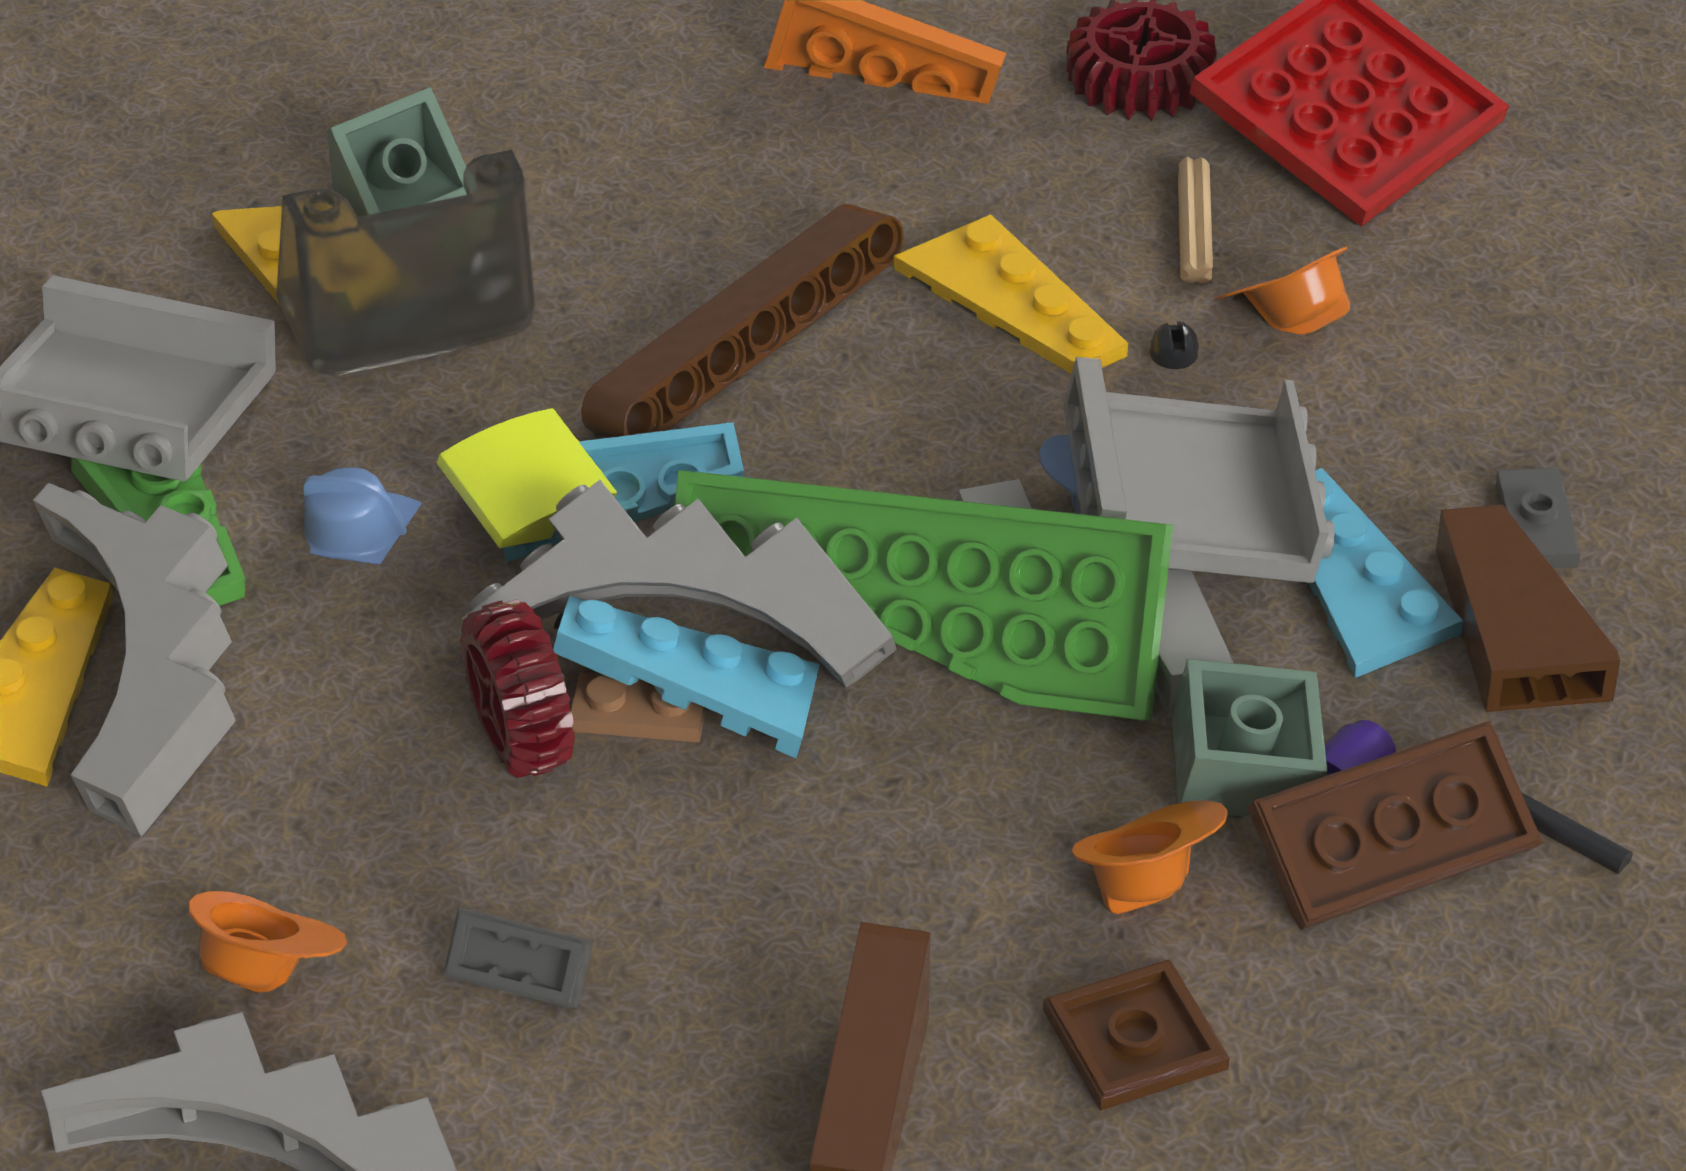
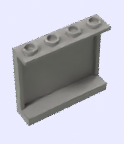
[0,275,276,482]
[1063,357,1335,583]

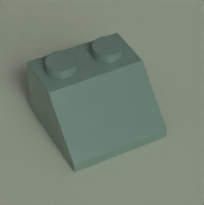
[1171,659,1327,817]

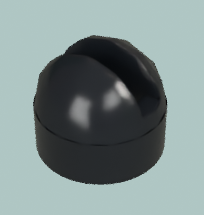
[1150,321,1199,369]

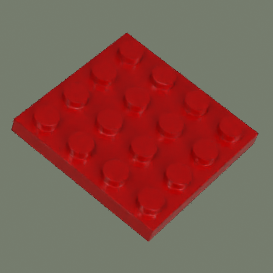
[1189,0,1509,227]

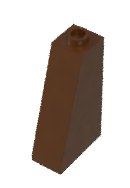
[1436,505,1620,712]
[810,922,931,1171]

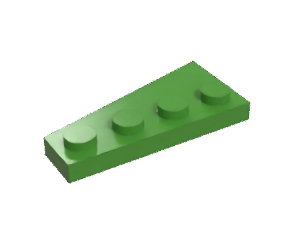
[71,457,245,606]

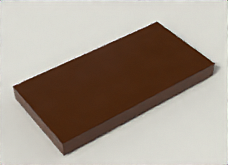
[1247,721,1543,930]

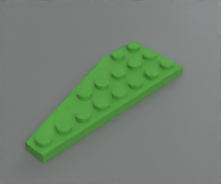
[675,470,1173,720]

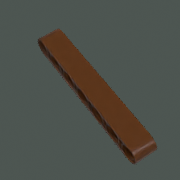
[581,204,904,438]

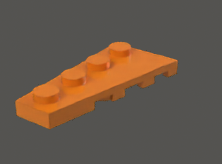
[764,0,1006,104]

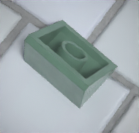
[327,87,478,236]

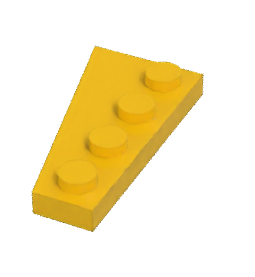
[894,214,1128,374]
[0,567,113,786]

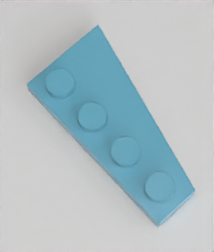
[503,422,744,562]
[1308,468,1463,678]
[553,596,820,758]

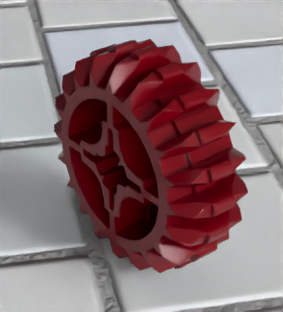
[1066,0,1217,122]
[460,599,575,778]

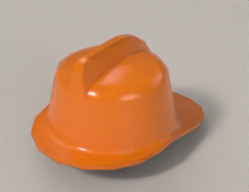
[1214,246,1350,335]
[1071,800,1228,914]
[188,891,347,993]

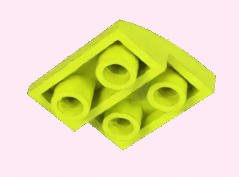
[436,408,617,549]

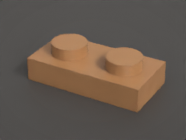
[571,673,706,742]

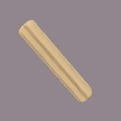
[1178,156,1213,283]

